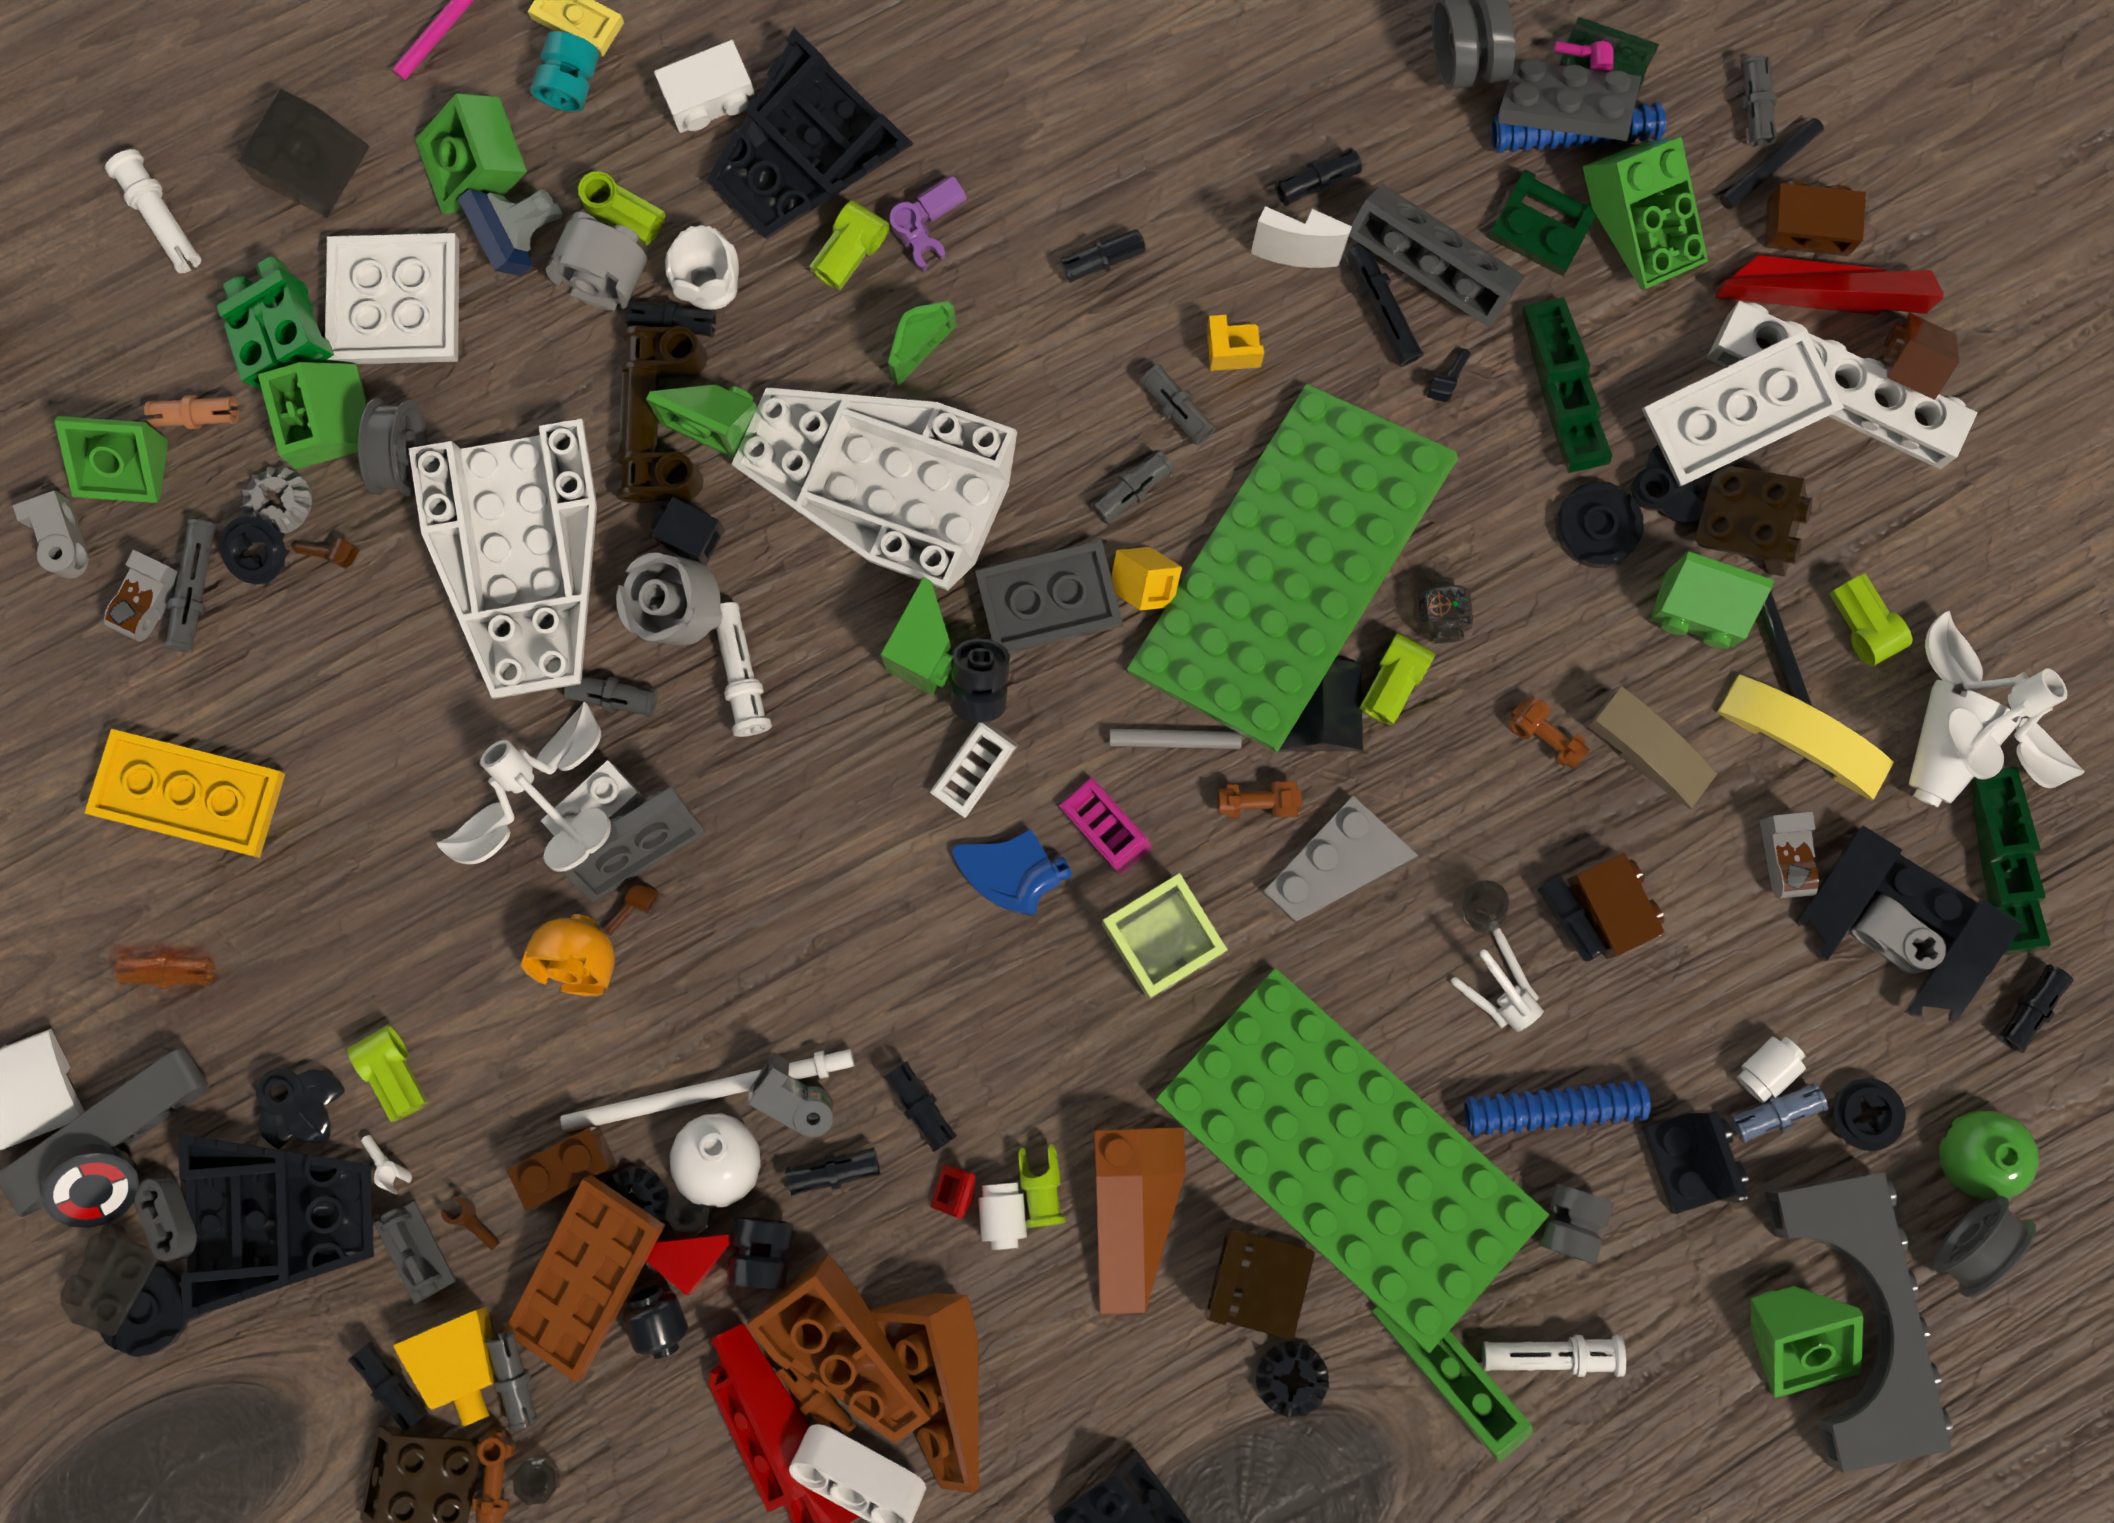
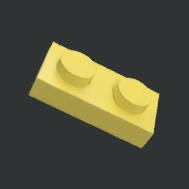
[528,0,624,57]

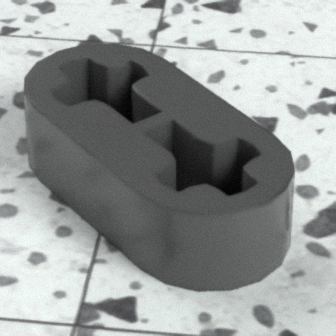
[135,1178,197,1261]

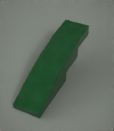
[1522,297,1612,473]
[1971,767,2051,955]

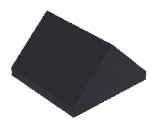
[1278,658,1363,752]

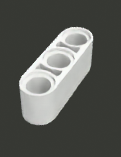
[789,1424,926,1523]

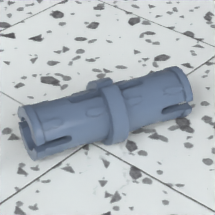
[1730,1083,1828,1143]

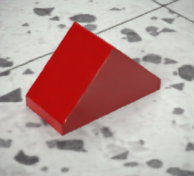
[646,1233,733,1296]

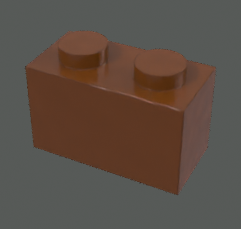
[1764,180,1866,256]
[1883,313,1959,400]
[1567,852,1665,959]
[506,1127,619,1211]

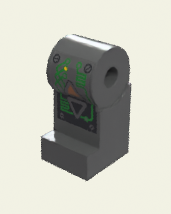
[748,1053,833,1137]

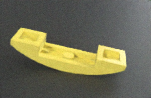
[1717,674,1894,801]

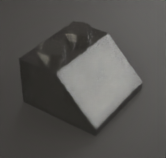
[237,89,370,218]

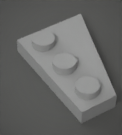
[1263,796,1419,923]

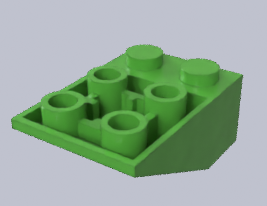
[1583,136,1708,289]

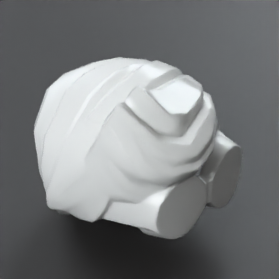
[665,225,739,310]

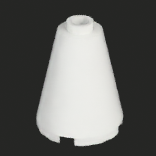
[1908,680,2022,808]

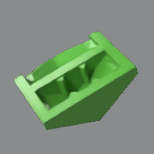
[888,301,956,386]

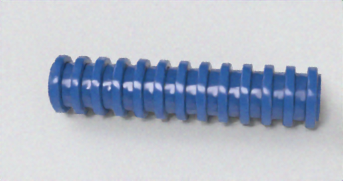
[1491,102,1666,154]
[1464,1080,1651,1137]

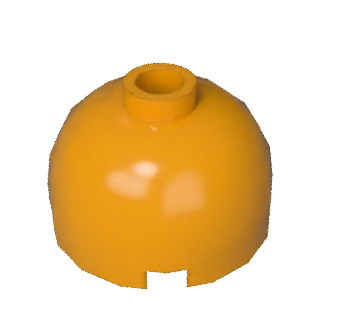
[521,914,616,996]

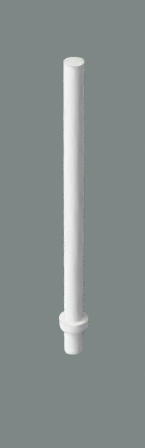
[561,1049,855,1133]

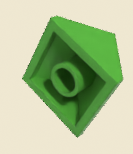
[54,416,168,503]

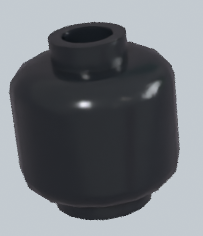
[621,1286,689,1359]

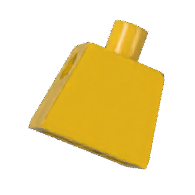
[393,1306,496,1427]

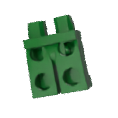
[217,256,334,391]

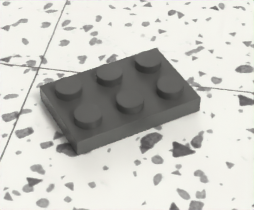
[1498,59,1641,141]
[975,540,1123,654]
[561,787,706,903]

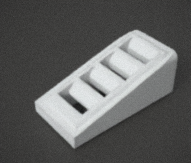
[930,722,1019,818]

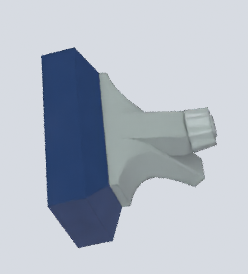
[458,189,562,276]

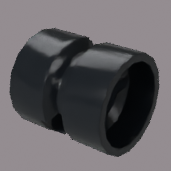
[950,638,1010,723]
[726,1217,793,1289]

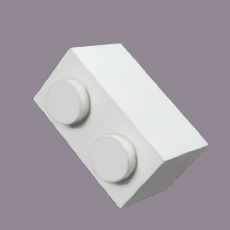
[654,40,756,133]

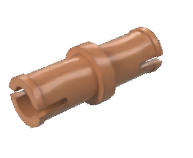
[144,395,240,429]

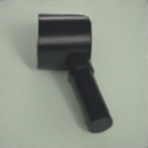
[1427,348,1471,402]

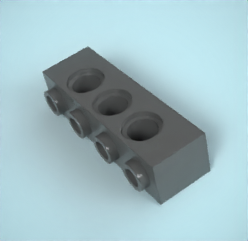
[1349,183,1525,328]

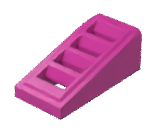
[1059,777,1152,876]

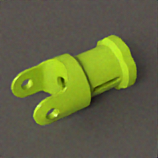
[1018,1144,1066,1228]

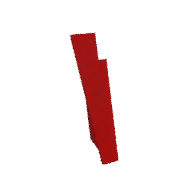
[1715,255,1944,315]
[708,1324,860,1523]

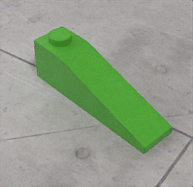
[1372,1307,1534,1463]

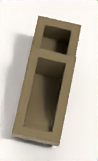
[1588,686,1717,809]

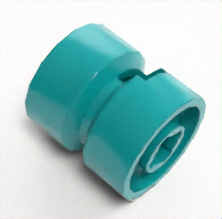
[530,31,600,112]

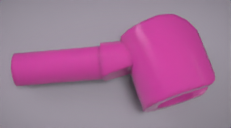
[1554,41,1613,72]

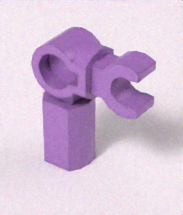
[890,174,967,273]

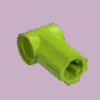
[578,171,666,246]
[809,200,890,291]
[1829,573,1912,667]
[1359,632,1436,726]
[347,1025,429,1122]

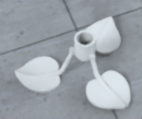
[1925,611,2085,788]
[437,702,611,872]

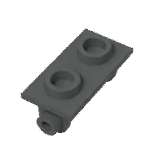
[374,1201,456,1304]

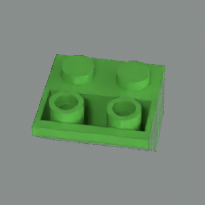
[258,362,368,470]

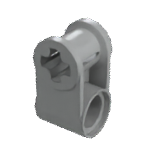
[1851,894,1946,974]

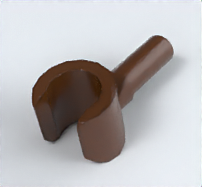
[295,537,360,569]
[603,884,659,936]
[441,1197,500,1251]

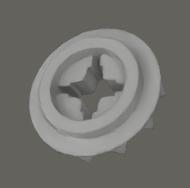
[240,466,312,534]

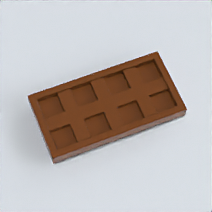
[503,1175,665,1382]

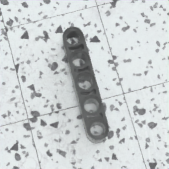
[0,1048,210,1217]

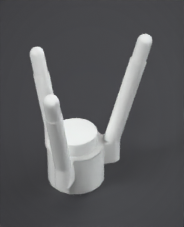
[1451,919,1544,1033]

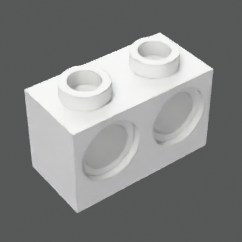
[541,760,646,836]

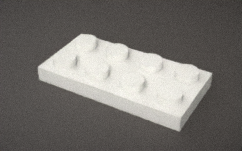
[1642,329,1844,487]

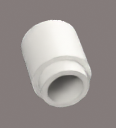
[1736,1037,1806,1103]
[978,1182,1027,1250]

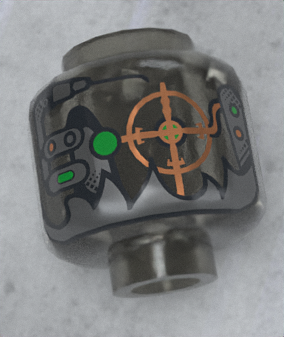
[1414,577,1474,644]

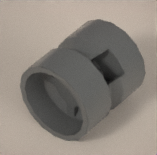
[1538,1184,1614,1265]

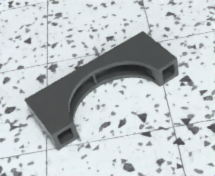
[1764,1171,1953,1472]

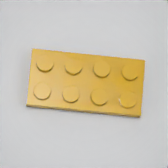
[84,729,286,858]

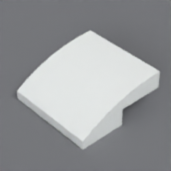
[1251,206,1352,268]
[0,1029,85,1151]

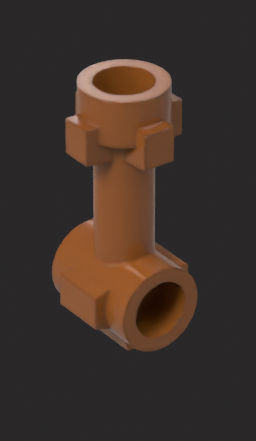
[1508,696,1590,769]
[1217,781,1302,818]
[472,1430,516,1523]

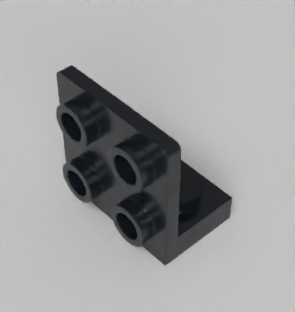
[1641,1110,1749,1214]
[1053,1449,1191,1523]

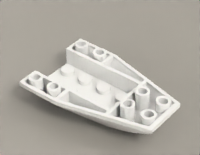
[731,388,1017,591]
[408,419,597,699]

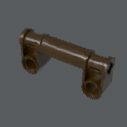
[617,326,708,503]

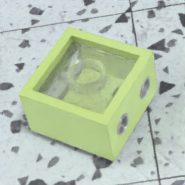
[1102,873,1228,1000]

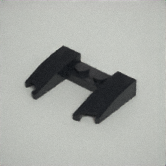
[1797,825,2023,1021]

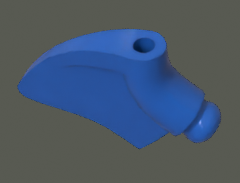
[952,829,1072,916]

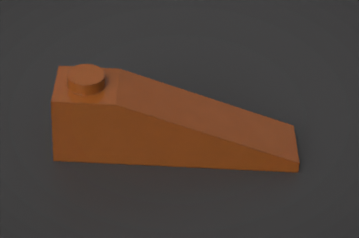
[1094,1127,1185,1314]
[745,1254,932,1443]
[870,1293,979,1493]

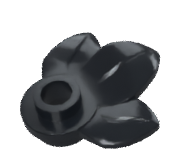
[1631,445,1714,523]
[256,1068,345,1149]

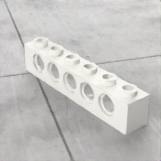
[1706,300,1978,470]

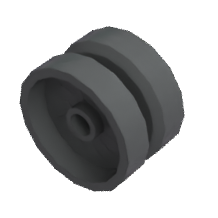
[1431,0,1515,90]

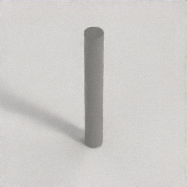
[1109,729,1242,749]

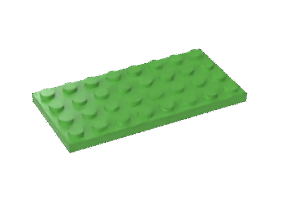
[1127,384,1458,753]
[1155,968,1550,1353]

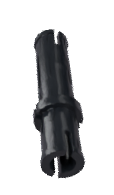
[1343,243,1424,367]

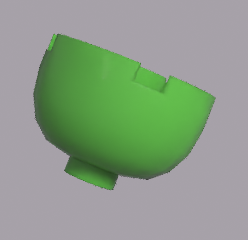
[1939,1111,2039,1201]

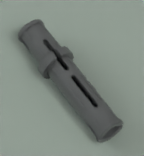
[164,519,216,653]

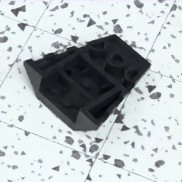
[706,27,913,240]
[178,1134,374,1321]

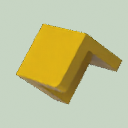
[1206,315,1264,371]
[1111,547,1182,611]

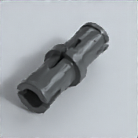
[1742,55,1777,147]
[1140,364,1216,445]
[1091,449,1174,525]
[564,675,658,718]
[485,1331,538,1430]

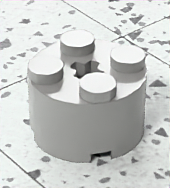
[546,211,647,310]
[616,553,722,646]

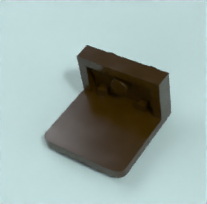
[1696,465,1813,577]

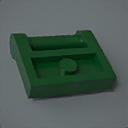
[1488,169,1596,277]

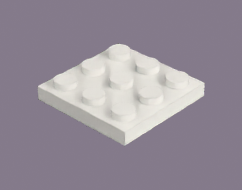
[325,233,459,364]

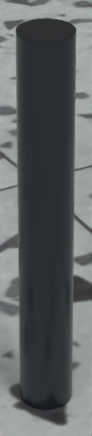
[1720,118,1824,210]
[1760,591,1813,707]

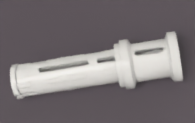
[105,149,202,273]
[716,602,772,737]
[1482,1334,1626,1377]

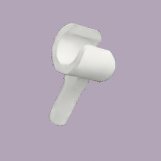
[361,1135,412,1194]

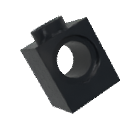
[652,497,725,565]

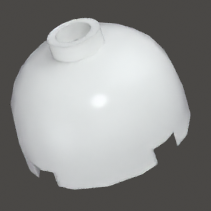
[670,1113,761,1207]

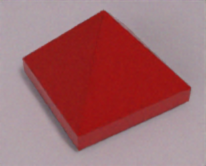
[930,1164,976,1219]

